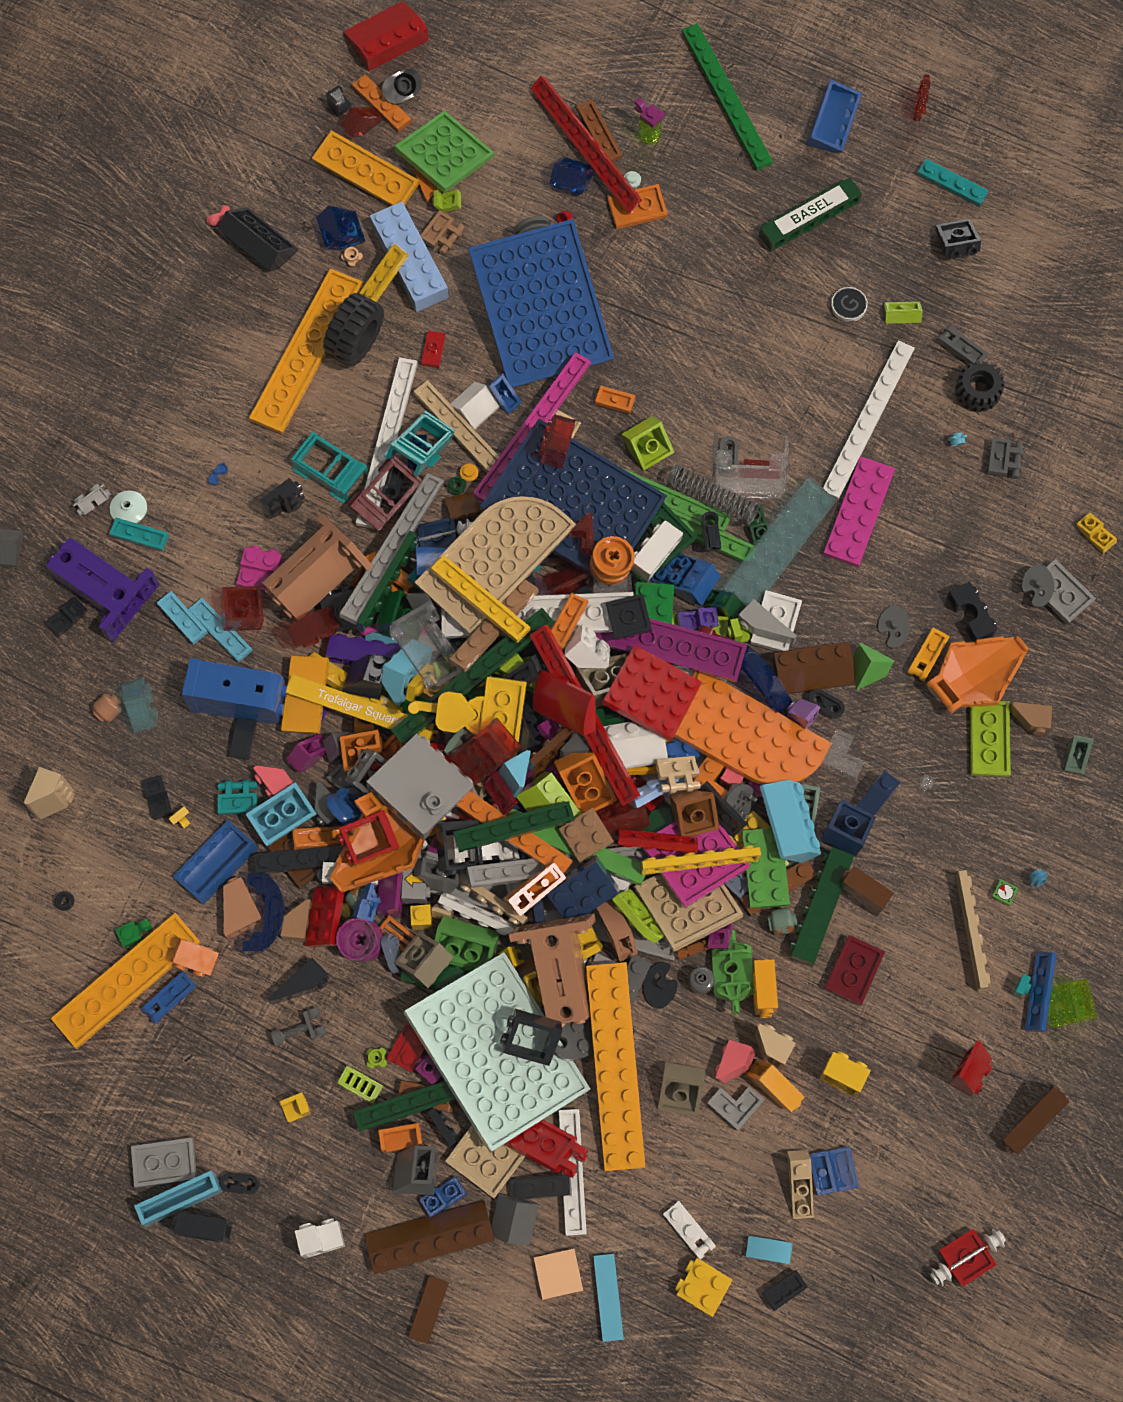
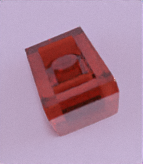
[568,513,595,555]

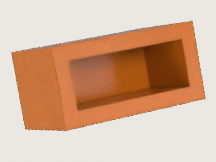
[171,937,219,977]

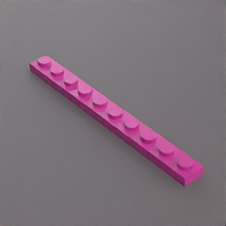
[473,352,591,502]

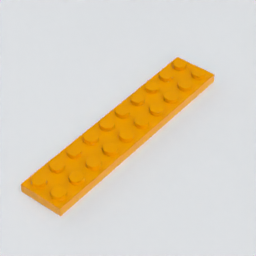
[249,268,363,435]
[586,962,646,1171]

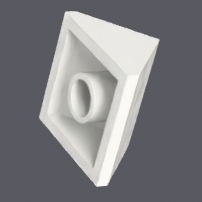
[450,382,500,430]

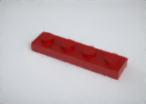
[618,829,698,853]

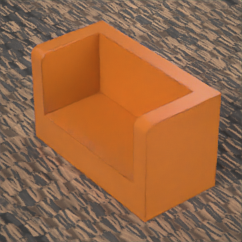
[378,1123,424,1153]

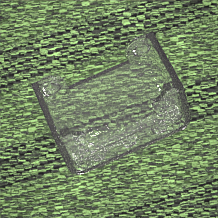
[389,601,463,690]

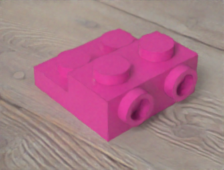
[236,545,283,593]

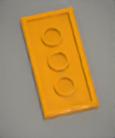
[281,656,329,734]

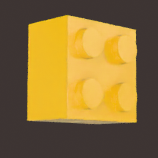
[819,1051,871,1098]

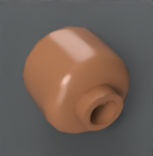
[93,694,122,722]

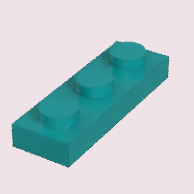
[109,518,169,552]

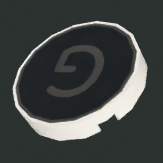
[831,287,868,322]

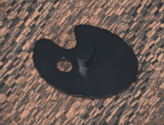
[644,962,678,1009]

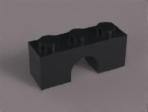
[947,581,997,642]

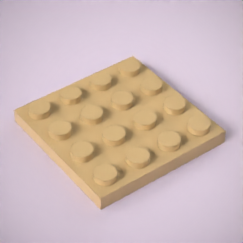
[635,874,743,952]

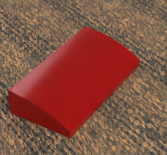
[533,670,596,736]

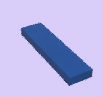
[1025,952,1057,1032]

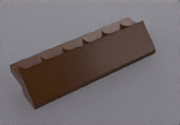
[365,1201,495,1275]

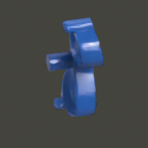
[208,462,228,486]

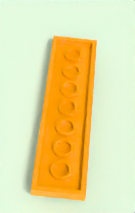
[51,913,201,1049]

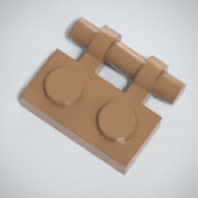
[420,210,465,255]

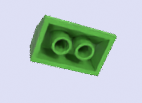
[435,916,500,972]

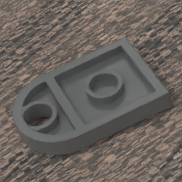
[554,1015,594,1061]

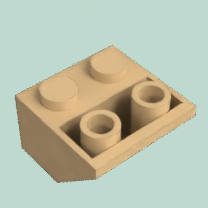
[755,1023,796,1070]

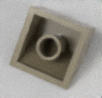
[394,932,453,988]
[658,1062,706,1116]

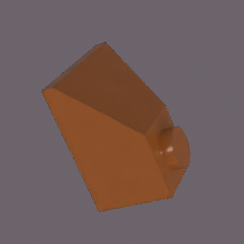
[670,790,719,836]

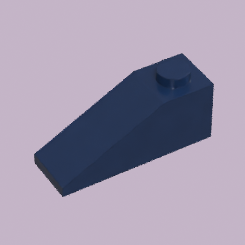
[856,771,900,816]

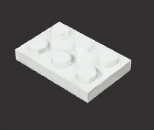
[750,590,802,652]

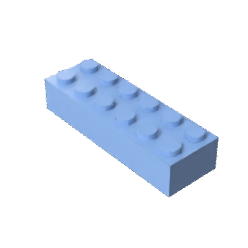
[370,202,449,312]

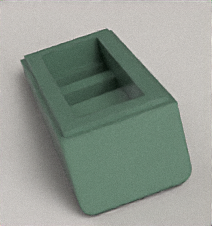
[801,784,820,825]

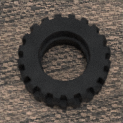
[323,293,384,367]

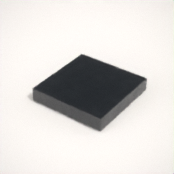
[606,594,652,641]

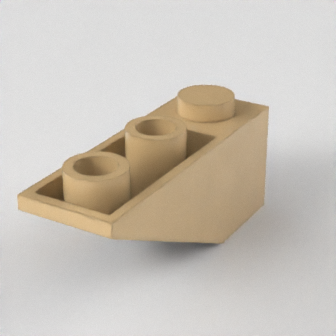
[787,1150,814,1219]

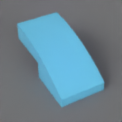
[746,1236,793,1265]

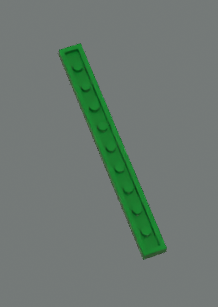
[682,23,773,171]

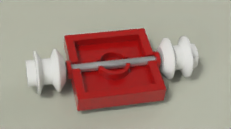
[930,1228,1006,1287]

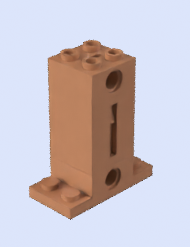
[263,514,373,621]
[509,914,596,1027]

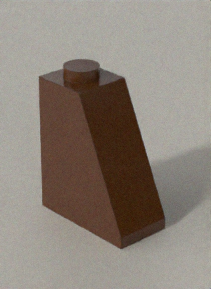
[840,866,894,917]

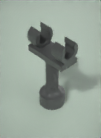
[271,1007,327,1047]

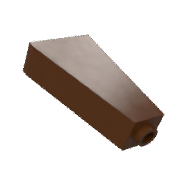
[1003,1084,1069,1154]

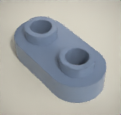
[381,933,403,974]

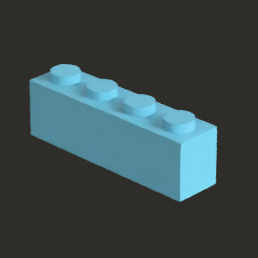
[135,1171,223,1227]

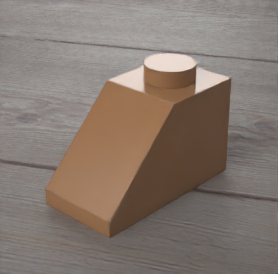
[1010,702,1052,735]
[278,899,312,942]

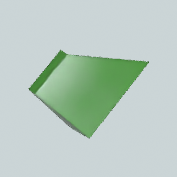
[853,643,894,691]

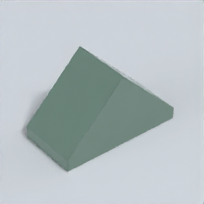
[1065,735,1094,774]

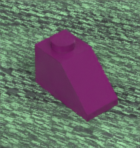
[287,734,327,773]

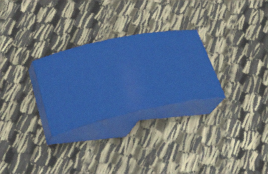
[420,1177,467,1217]

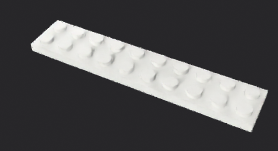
[441,592,634,639]

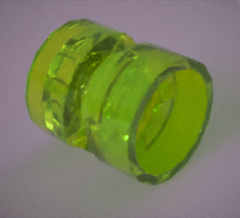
[638,119,662,145]

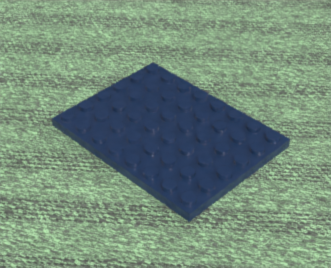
[480,418,667,587]

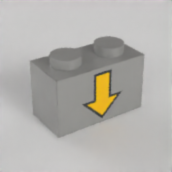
[401,860,431,903]

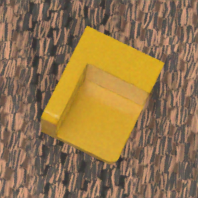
[578,926,603,960]
[279,1093,311,1123]

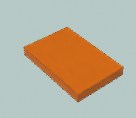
[607,184,668,230]

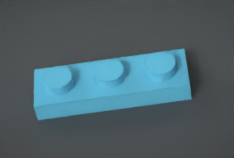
[157,591,208,645]

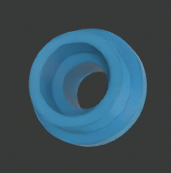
[1029,869,1048,887]

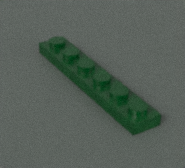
[357,531,418,633]
[454,801,575,853]
[353,1081,457,1132]

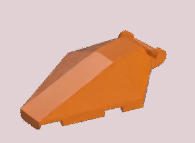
[926,636,1029,715]
[329,810,435,892]

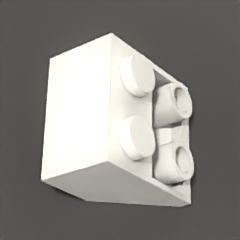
[565,624,610,668]

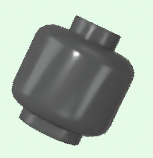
[688,967,715,995]

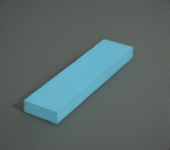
[188,598,253,663]
[593,1254,624,1342]

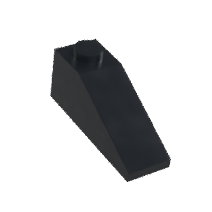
[268,957,330,1005]

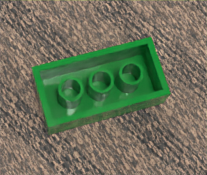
[634,582,674,624]

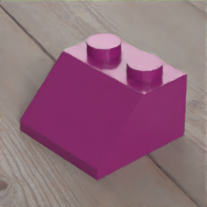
[375,872,403,917]

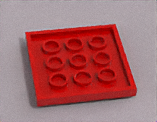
[602,645,702,742]

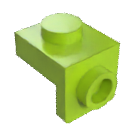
[432,189,461,213]
[727,618,752,643]

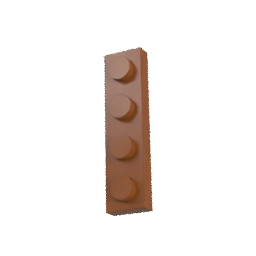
[577,99,622,162]
[740,861,817,917]

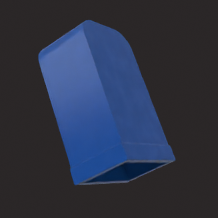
[182,658,287,724]

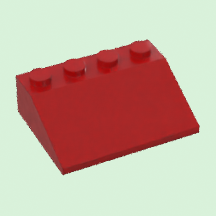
[343,1,429,71]

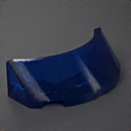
[740,645,793,714]
[242,873,285,956]

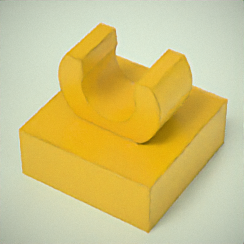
[168,806,191,828]
[498,946,524,968]

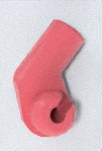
[206,205,230,226]

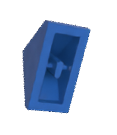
[488,374,522,414]

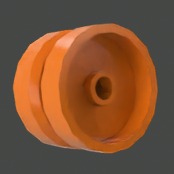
[589,536,635,585]

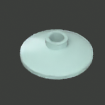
[110,491,147,523]

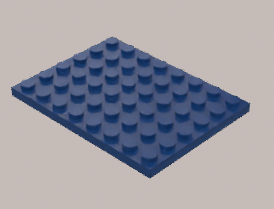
[468,219,614,388]

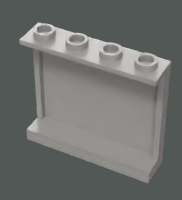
[367,734,474,841]

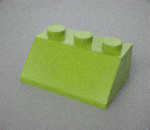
[516,771,582,828]

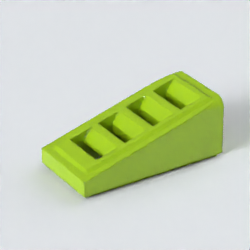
[337,1066,383,1104]

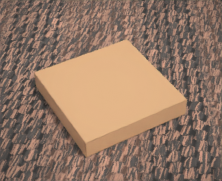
[534,1249,583,1300]

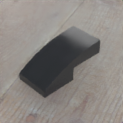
[45,597,87,638]
[229,718,257,760]
[142,775,173,820]

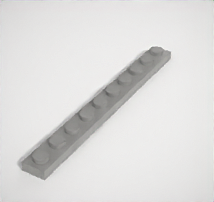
[340,473,444,625]
[466,846,649,888]

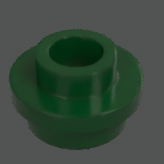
[448,476,466,495]

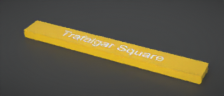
[286,674,436,742]

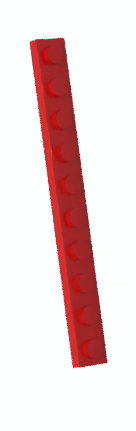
[530,75,642,213]
[530,625,641,806]

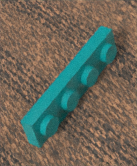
[917,158,989,207]

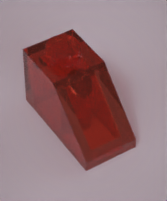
[341,107,383,136]

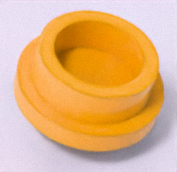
[460,464,478,482]

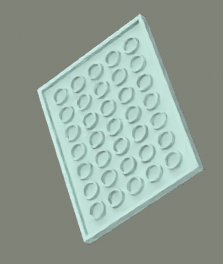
[403,952,590,1153]

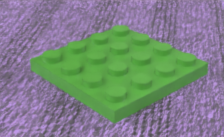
[394,111,494,193]

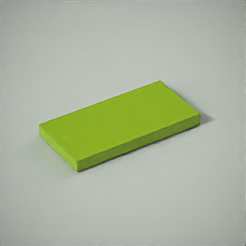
[970,701,1011,777]

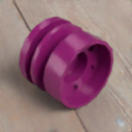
[336,918,384,962]

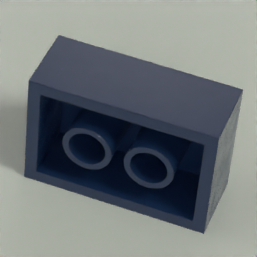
[547,855,619,919]

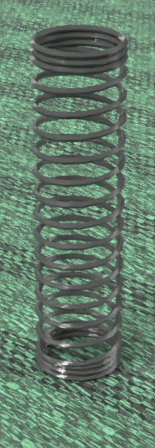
[667,464,759,525]

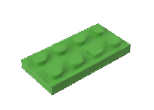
[742,828,790,909]

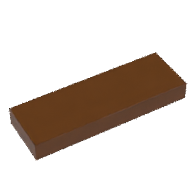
[409,1276,449,1344]

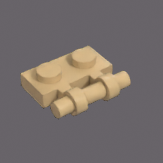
[655,756,701,794]

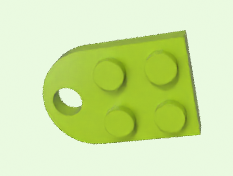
[612,889,664,943]

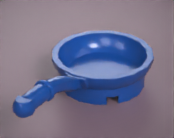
[326,788,362,825]

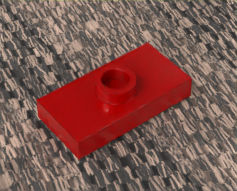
[421,331,446,368]

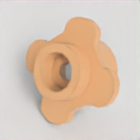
[341,247,363,267]

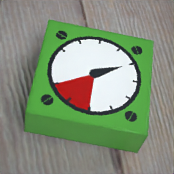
[991,879,1018,906]

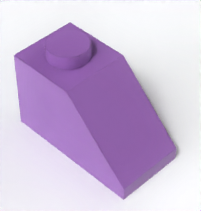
[787,699,820,729]

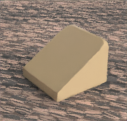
[431,903,454,920]

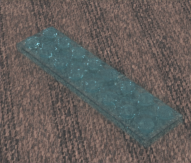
[721,476,837,608]

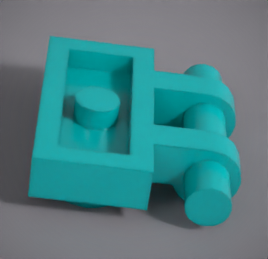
[218,779,258,815]

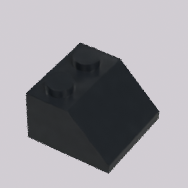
[342,654,390,700]

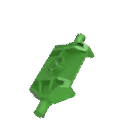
[712,930,755,1015]

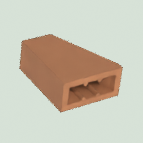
[223,877,264,940]
[596,897,638,962]

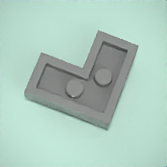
[707,1086,765,1131]

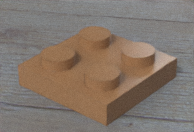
[559,808,614,863]

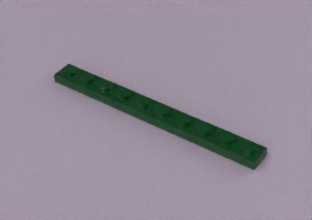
[391,608,555,746]

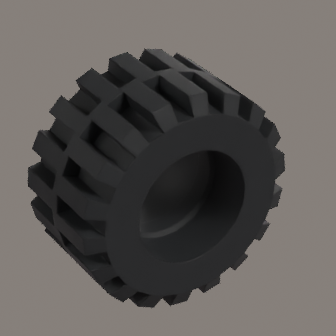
[955,361,1005,412]

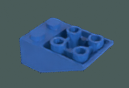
[650,554,721,606]

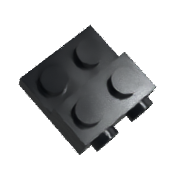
[935,218,981,259]
[260,478,305,520]
[320,586,357,634]

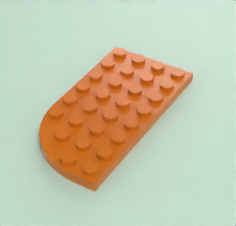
[674,671,832,785]

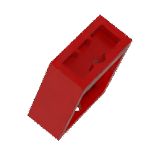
[337,810,400,867]

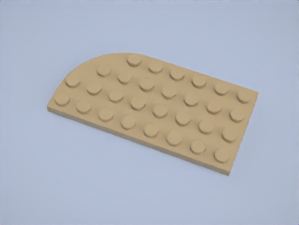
[415,496,576,635]

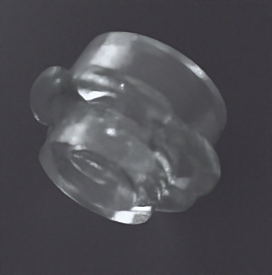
[918,774,935,792]

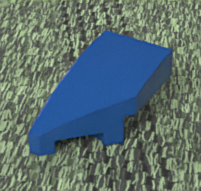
[353,883,381,922]

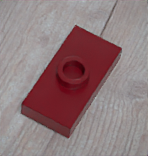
[483,771,518,815]

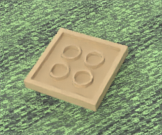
[445,1125,525,1199]

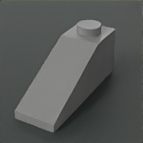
[738,599,797,645]

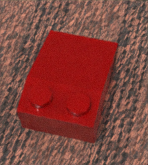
[949,1040,992,1097]

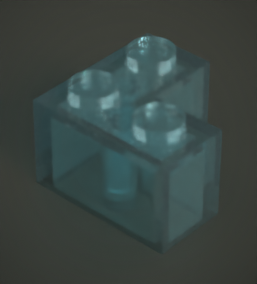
[122,677,159,733]

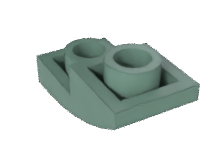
[444,726,477,758]

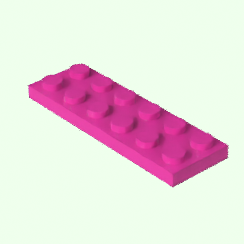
[823,456,895,568]

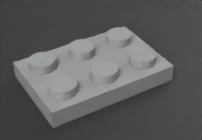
[1039,559,1096,625]
[131,1138,197,1188]

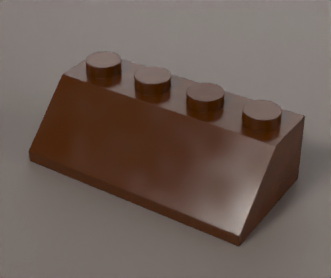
[772,642,854,696]

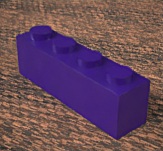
[326,633,403,666]

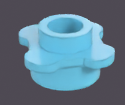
[947,433,967,446]

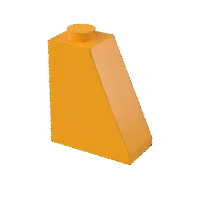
[744,1059,804,1112]

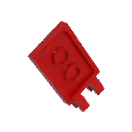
[503,1120,588,1179]

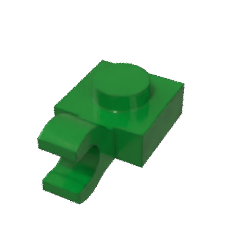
[115,919,153,948]

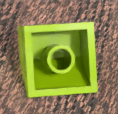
[621,416,675,471]

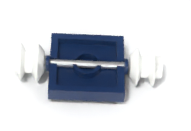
[416,517,473,548]

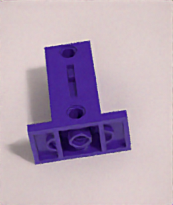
[46,538,159,643]

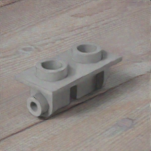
[73,484,111,516]

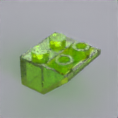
[1049,979,1097,1029]

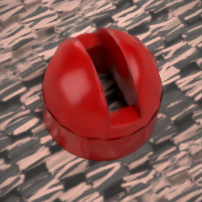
[557,210,573,223]

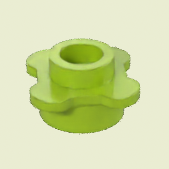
[366,1048,387,1069]

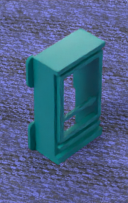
[384,411,455,477]
[291,431,368,504]

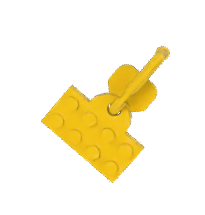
[408,676,527,760]

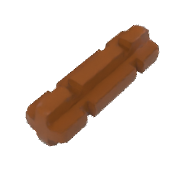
[674,938,708,960]

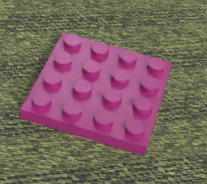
[643,821,750,909]

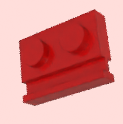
[387,1024,426,1074]

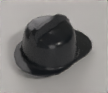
[382,68,422,104]

